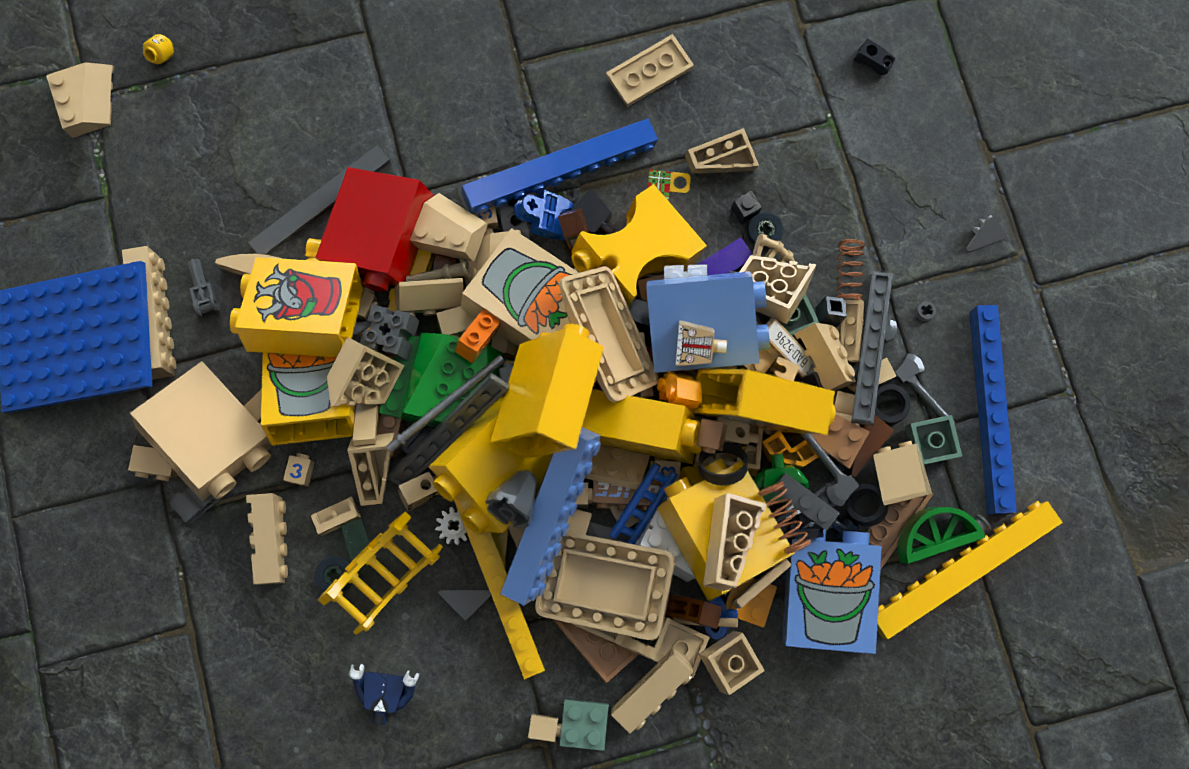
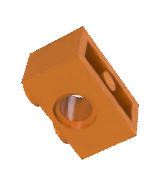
[455,309,501,364]

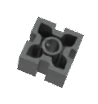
[360,305,419,361]

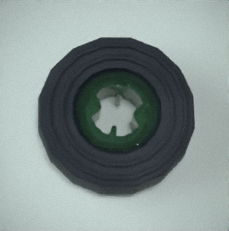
[747,212,784,249]
[315,556,352,592]

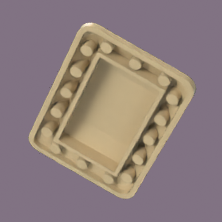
[559,267,658,402]
[535,532,675,640]

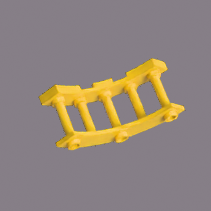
[318,512,443,635]

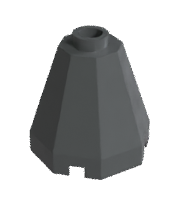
[485,470,538,529]

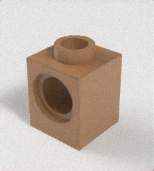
[697,419,727,454]

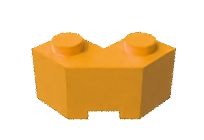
[657,371,702,412]
[761,431,818,469]

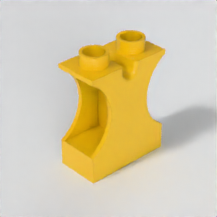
[571,184,707,308]

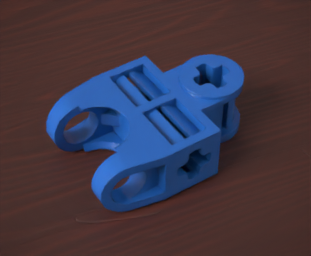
[514,190,574,240]

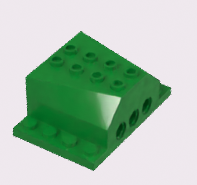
[379,333,514,428]

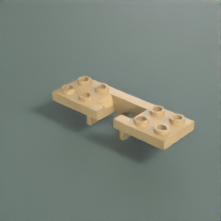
[573,617,710,678]

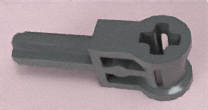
[188,259,220,318]

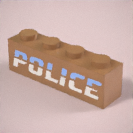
[592,480,676,512]

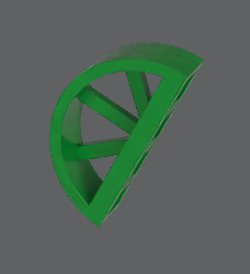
[898,507,985,564]

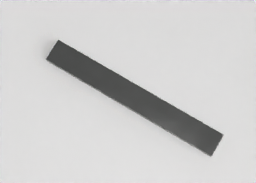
[248,145,390,255]
[851,271,893,426]
[387,373,509,485]

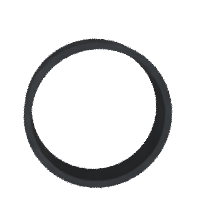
[698,442,747,486]

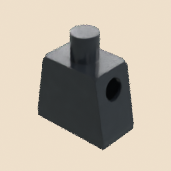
[571,189,616,235]

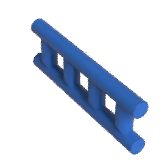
[609,462,678,545]

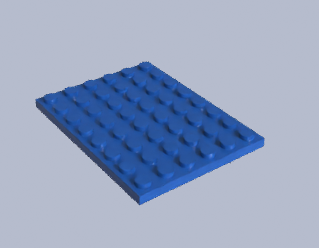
[0,261,152,413]

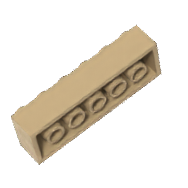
[122,246,176,380]

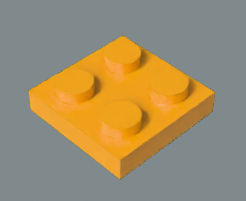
[725,578,777,628]

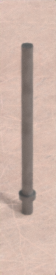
[386,355,505,453]

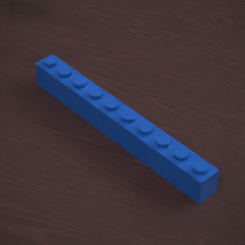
[461,118,658,214]
[970,305,1017,515]

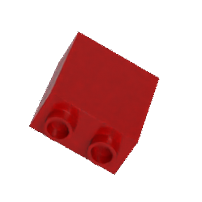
[315,167,434,292]

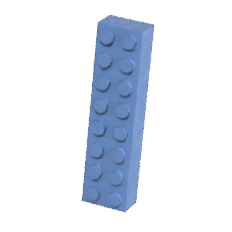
[501,427,601,605]

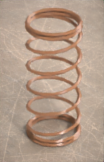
[836,239,865,300]
[758,482,811,554]

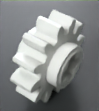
[435,507,467,545]

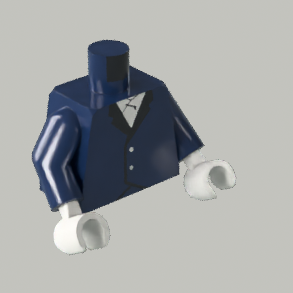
[349,664,419,725]

